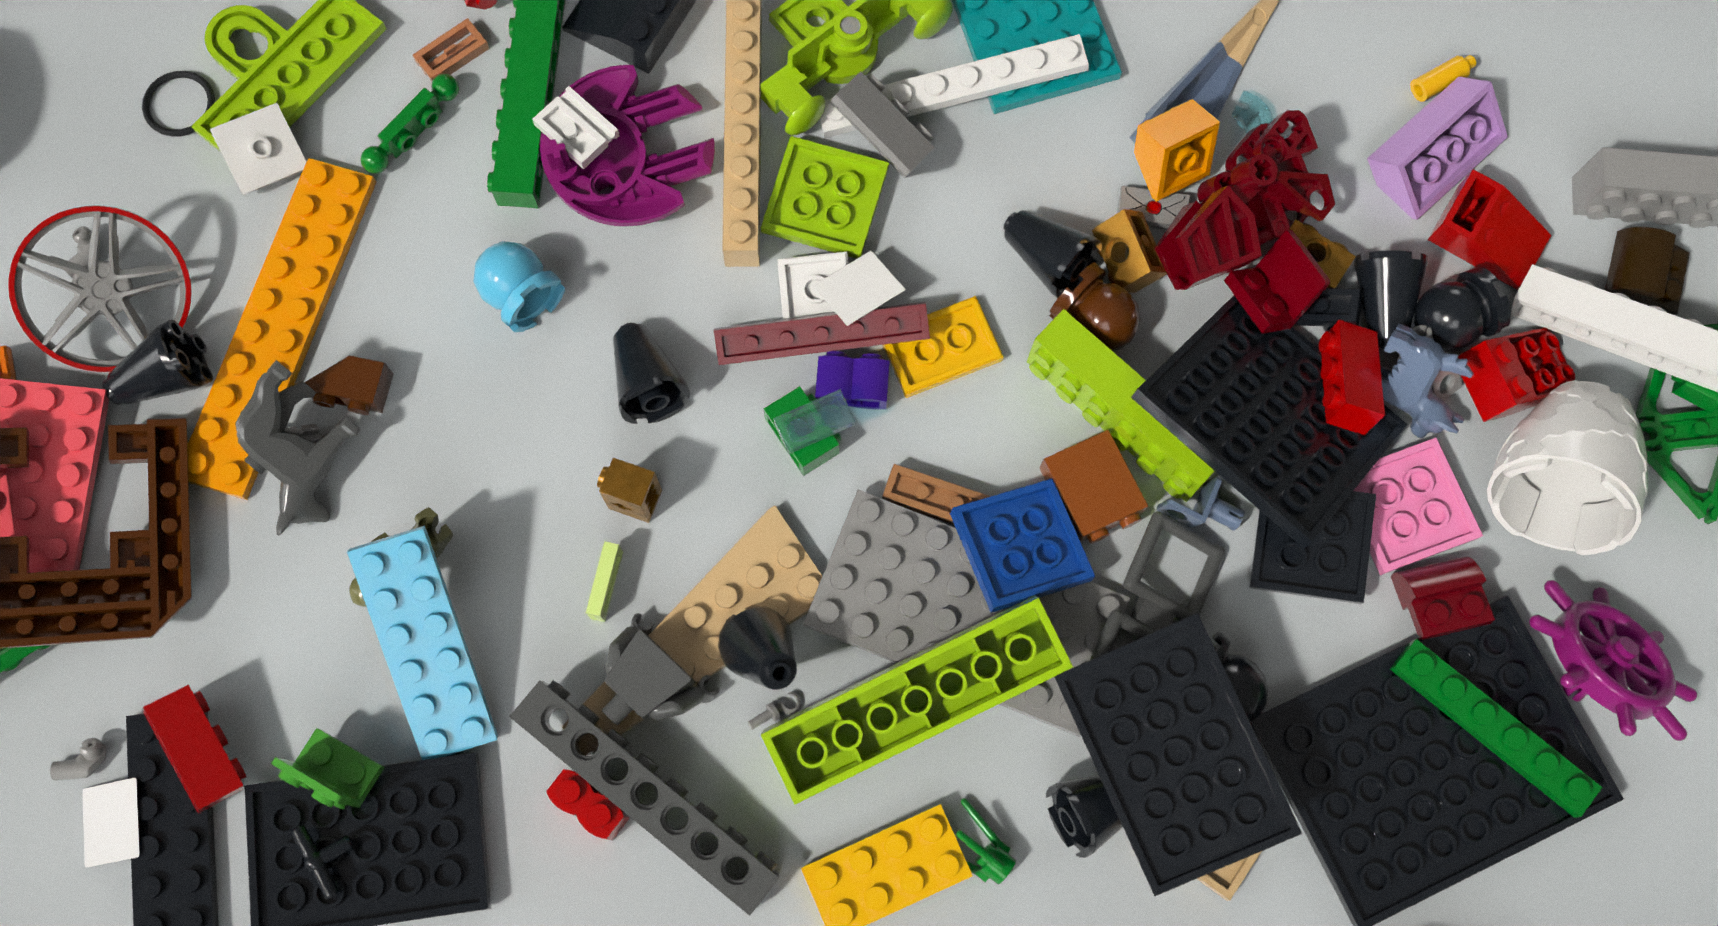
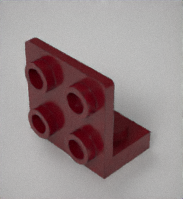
[1224,230,1330,334]

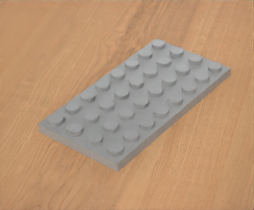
[803,489,1130,737]

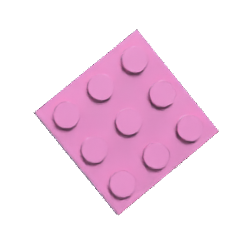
[1354,438,1483,576]

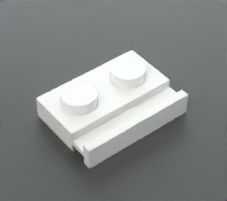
[532,86,620,169]

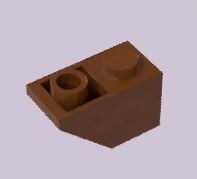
[304,356,394,415]

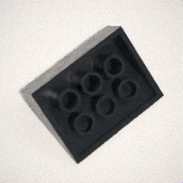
[562,0,696,74]

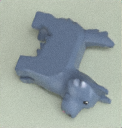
[1381,323,1474,438]

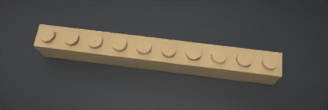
[722,0,762,267]

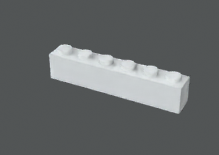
[1511,264,1718,392]

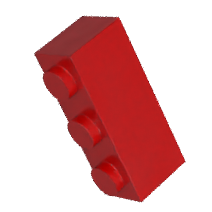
[1319,319,1385,435]
[143,684,247,814]

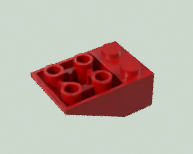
[1427,169,1551,290]
[1458,328,1575,422]

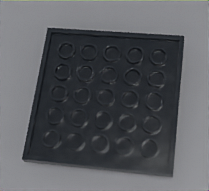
[1131,295,1407,549]

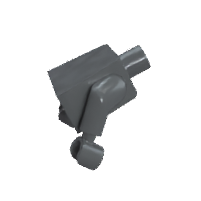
[602,613,720,725]

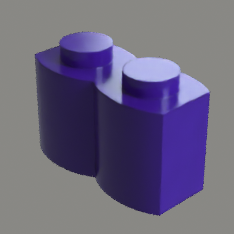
[815,351,890,410]

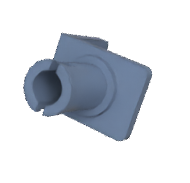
[1156,477,1245,531]

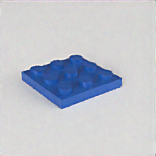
[950,479,1095,613]

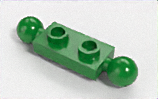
[360,73,459,174]

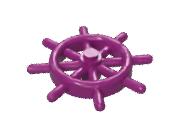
[1529,580,1697,741]

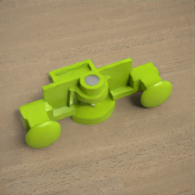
[760,0,953,136]

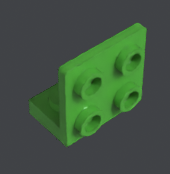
[271,728,385,810]

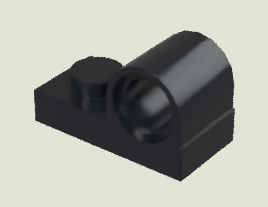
[1294,288,1362,332]

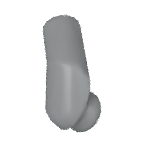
[64,226,100,279]
[50,738,107,781]

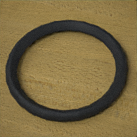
[142,71,215,137]

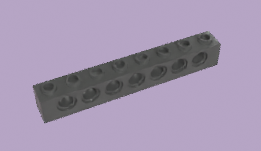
[509,680,779,916]

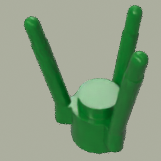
[956,798,1016,885]

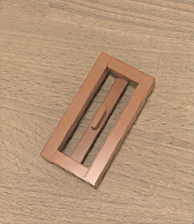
[412,18,490,82]

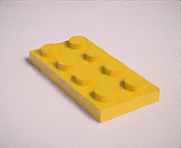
[801,804,973,926]

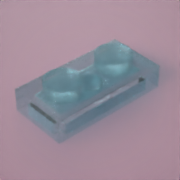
[773,389,856,454]

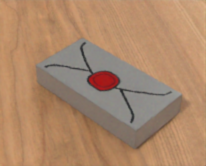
[1117,186,1190,229]

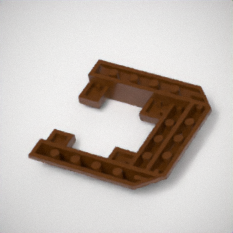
[0,418,192,649]

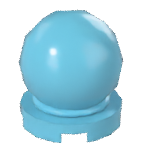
[473,241,565,333]

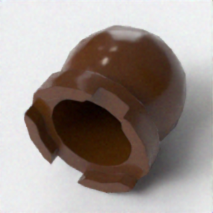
[1049,262,1141,351]

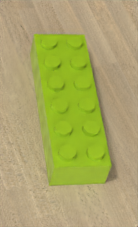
[1027,309,1215,502]

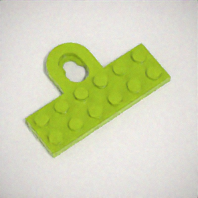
[191,0,387,152]

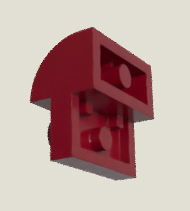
[1390,556,1495,641]

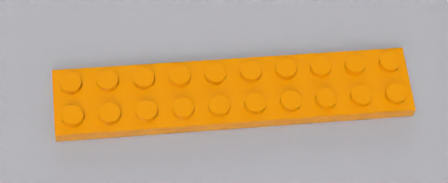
[188,158,377,500]

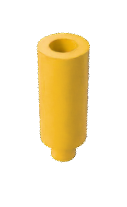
[1410,55,1477,102]

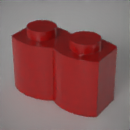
[546,769,629,841]

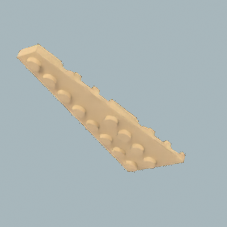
[562,505,822,756]

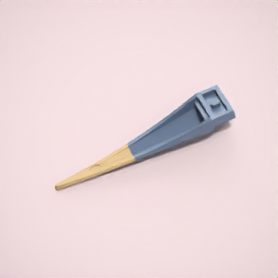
[1129,0,1279,143]

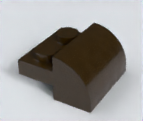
[1605,227,1690,315]

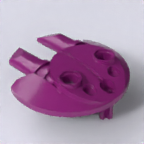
[540,65,715,227]

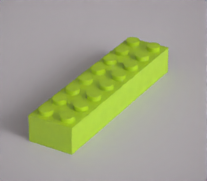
[761,595,1073,805]

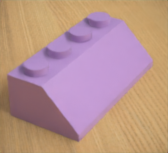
[1367,76,1508,220]

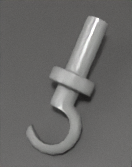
[748,691,801,730]

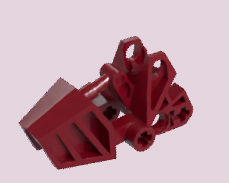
[1154,110,1335,290]

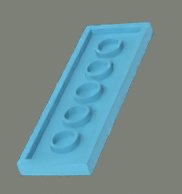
[347,526,498,760]

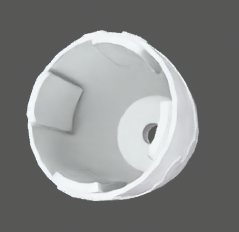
[1487,380,1648,555]

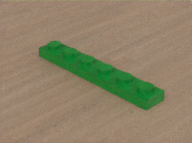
[1390,639,1602,818]

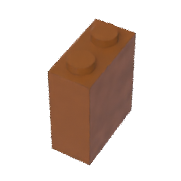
[1039,430,1148,544]

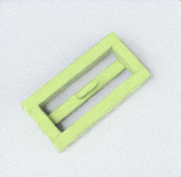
[585,541,623,622]

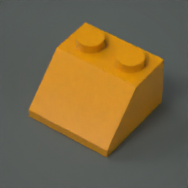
[1134,99,1220,202]

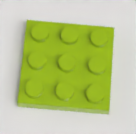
[761,136,889,259]

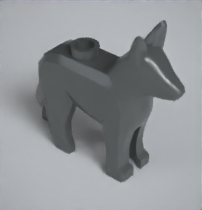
[235,360,361,536]

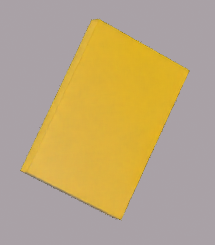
[883,296,1004,398]

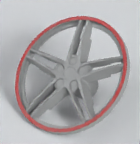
[8,205,192,372]

